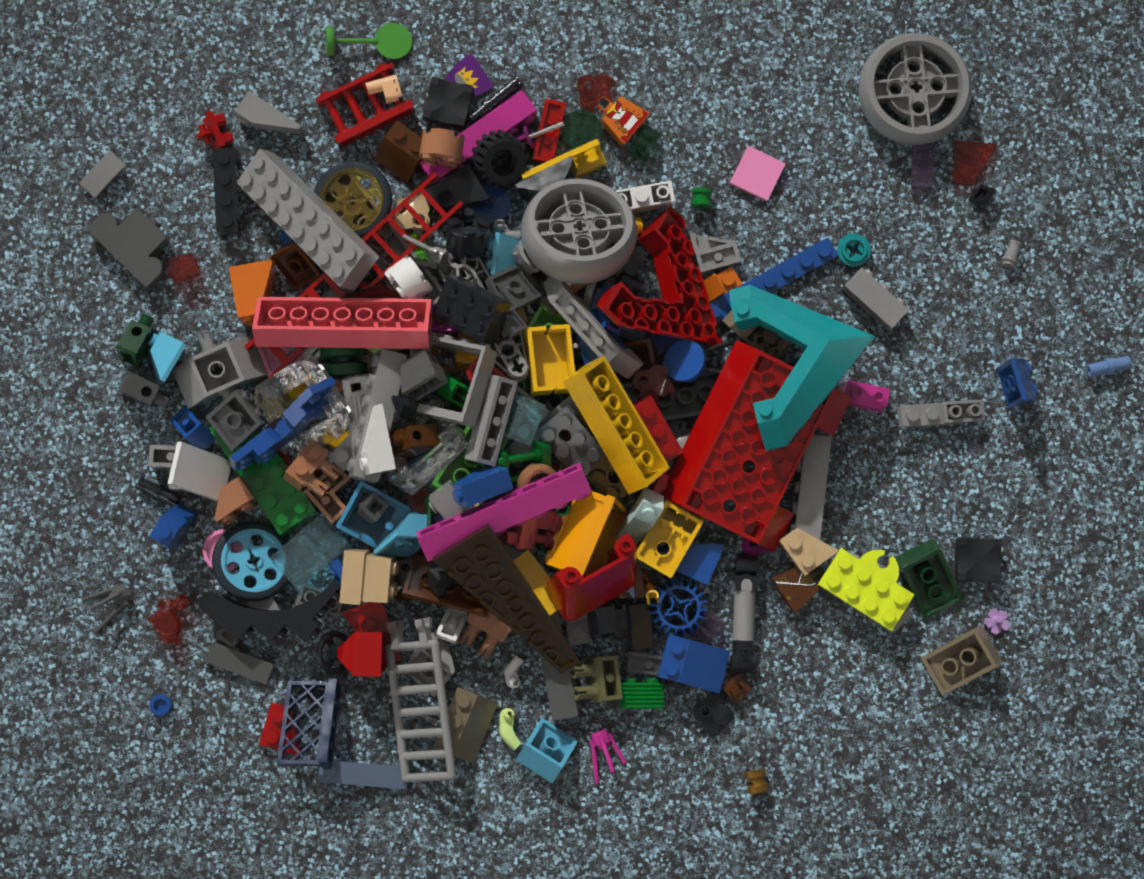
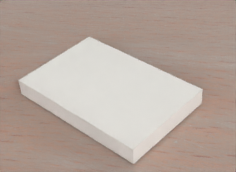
[167,442,231,502]

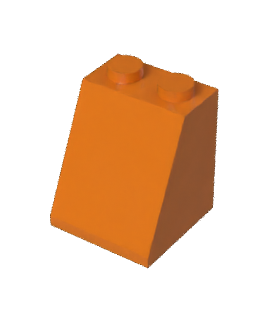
[229,260,277,327]

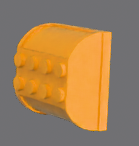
[545,491,629,578]

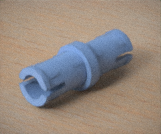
[1086,356,1132,377]

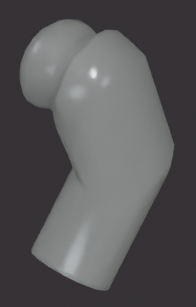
[493,219,521,240]

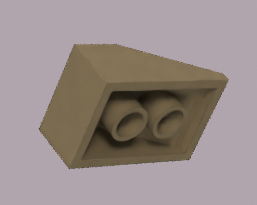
[921,625,1003,696]

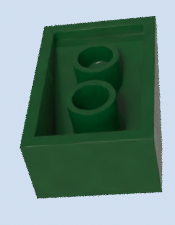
[895,539,963,620]

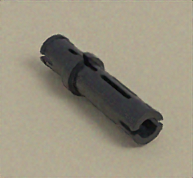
[467,75,524,124]

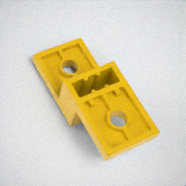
[636,499,705,578]

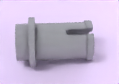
[1001,240,1022,268]

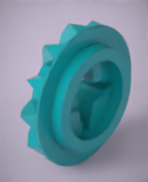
[837,233,871,267]

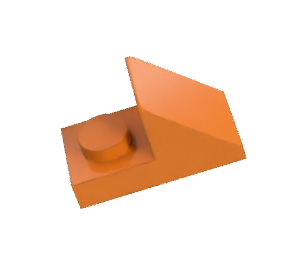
[704,266,742,303]

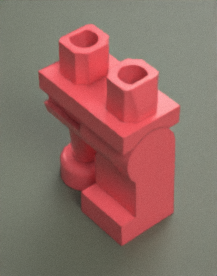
[501,508,563,550]

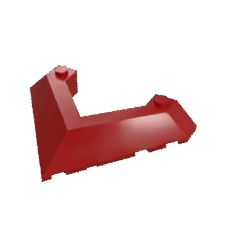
[596,205,723,345]

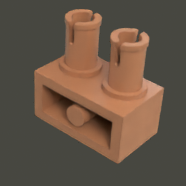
[282,439,343,498]
[458,610,511,659]

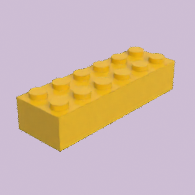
[562,356,670,494]

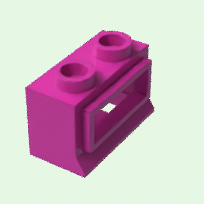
[843,380,890,413]

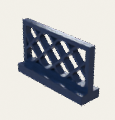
[277,678,342,769]

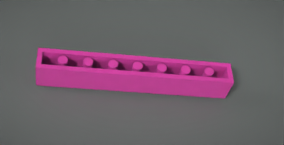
[416,463,592,561]

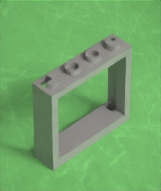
[398,332,498,428]

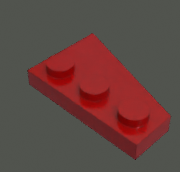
[340,602,403,665]

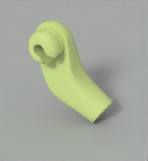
[499,708,521,751]

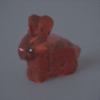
[147,594,190,645]

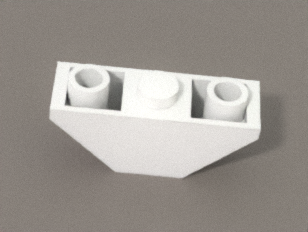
[616,181,675,214]

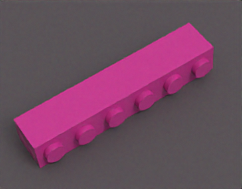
[419,90,537,186]

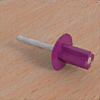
[515,122,565,150]

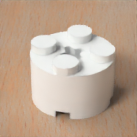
[384,255,433,299]

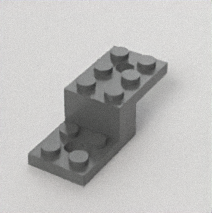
[536,404,628,501]

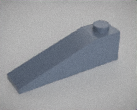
[318,759,408,790]

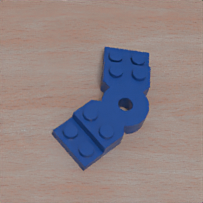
[230,376,337,472]

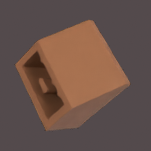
[214,476,257,525]

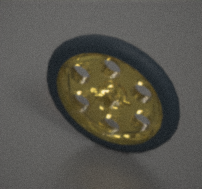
[314,161,393,239]

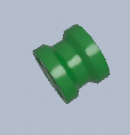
[690,187,713,209]

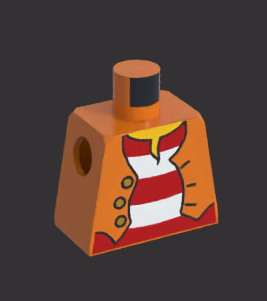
[596,97,650,148]

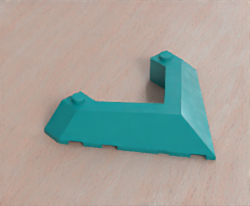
[729,285,875,451]

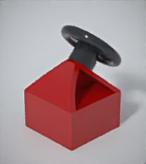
[316,631,387,677]

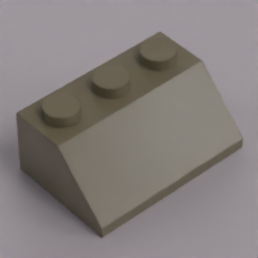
[433,687,498,764]

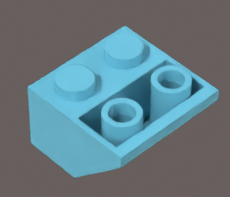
[487,232,520,276]

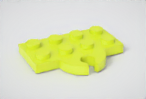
[817,548,915,631]

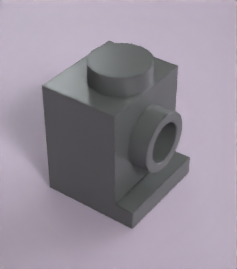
[354,491,389,523]

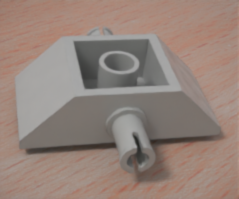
[172,330,268,409]

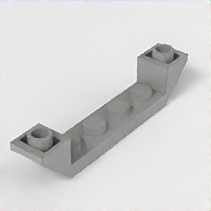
[543,277,643,379]

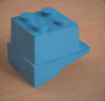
[335,481,413,549]

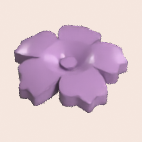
[984,608,1010,635]

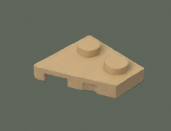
[779,528,838,576]

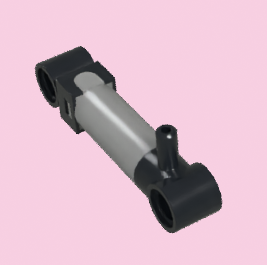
[731,554,758,674]

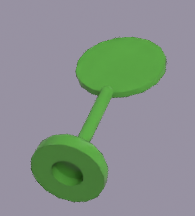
[325,23,412,60]

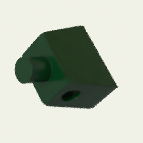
[115,314,154,368]

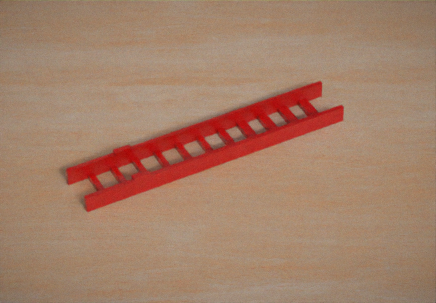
[244,172,465,379]

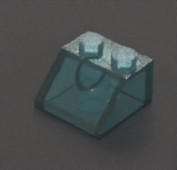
[503,394,547,447]

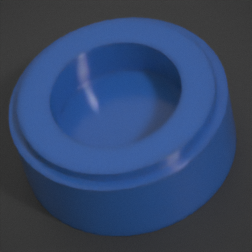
[150,695,173,716]

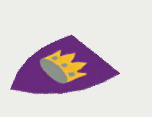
[446,53,494,97]

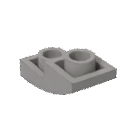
[79,151,126,198]
[295,583,343,617]

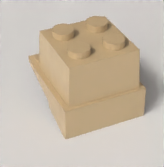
[339,548,400,605]

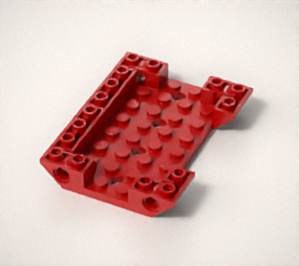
[660,340,852,552]

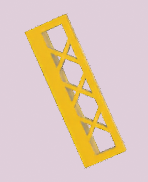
[521,139,607,180]

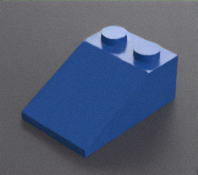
[996,358,1039,409]
[657,634,730,694]

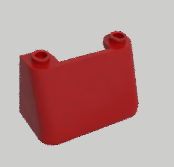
[544,533,636,621]

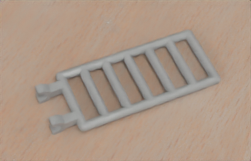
[385,617,456,782]

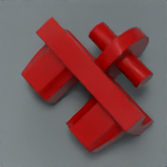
[196,111,234,149]

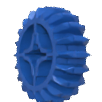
[649,579,707,637]

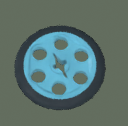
[212,522,294,601]

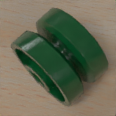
[319,347,368,376]

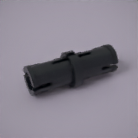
[136,477,181,507]

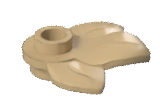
[394,194,430,232]

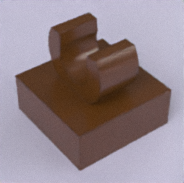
[721,673,752,704]

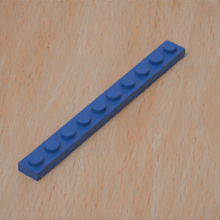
[652,237,838,356]

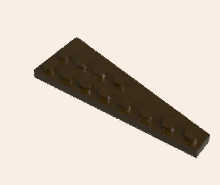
[432,523,580,674]

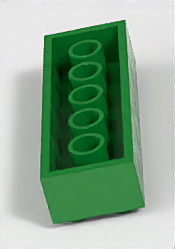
[209,426,319,537]

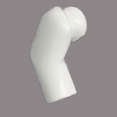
[504,655,524,688]

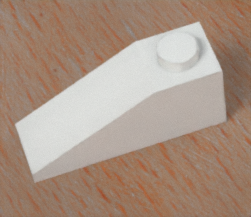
[359,404,396,475]

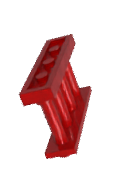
[316,62,415,149]

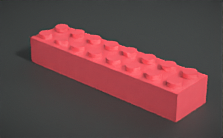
[252,297,433,349]

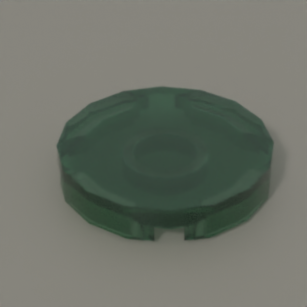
[561,110,602,150]

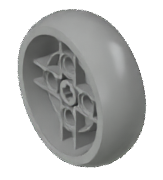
[858,33,972,145]
[521,179,637,284]

